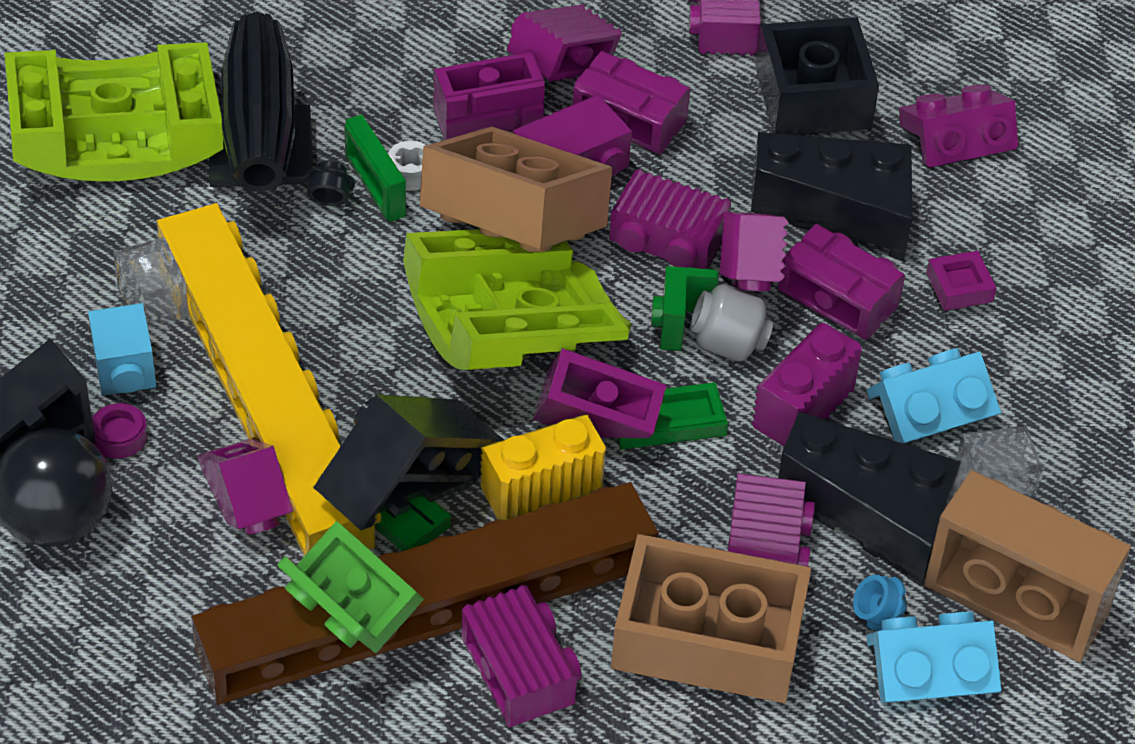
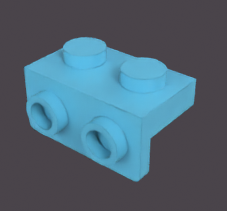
[866,348,1001,444]
[866,612,1002,703]

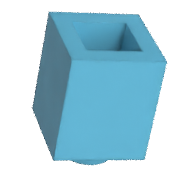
[88,303,156,396]

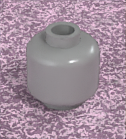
[689,284,773,362]

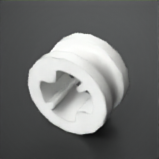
[388,140,426,191]

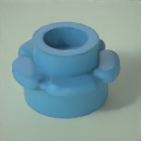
[853,575,907,631]

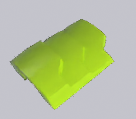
[4,42,223,182]
[403,229,632,370]

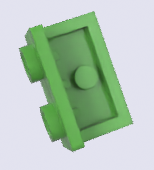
[277,521,424,653]

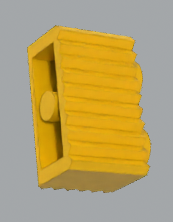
[480,415,606,520]

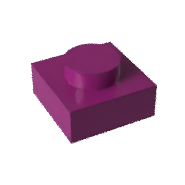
[926,250,997,311]

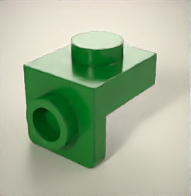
[651,266,719,351]

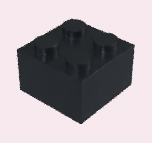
[755,17,879,135]

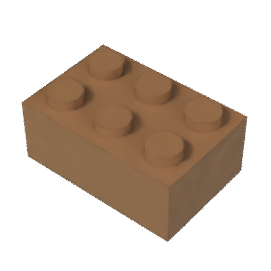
[419,127,612,252]
[924,470,1131,663]
[611,534,812,704]

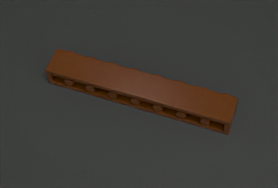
[191,482,659,705]

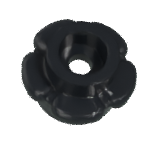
[305,161,356,206]

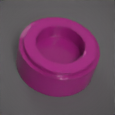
[92,403,148,459]

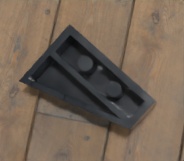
[751,132,912,261]
[0,338,96,458]
[313,394,504,531]
[778,412,961,587]

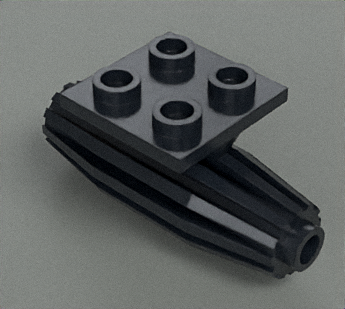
[209,12,313,194]

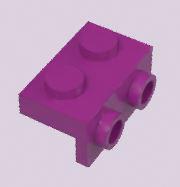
[899,84,1018,167]

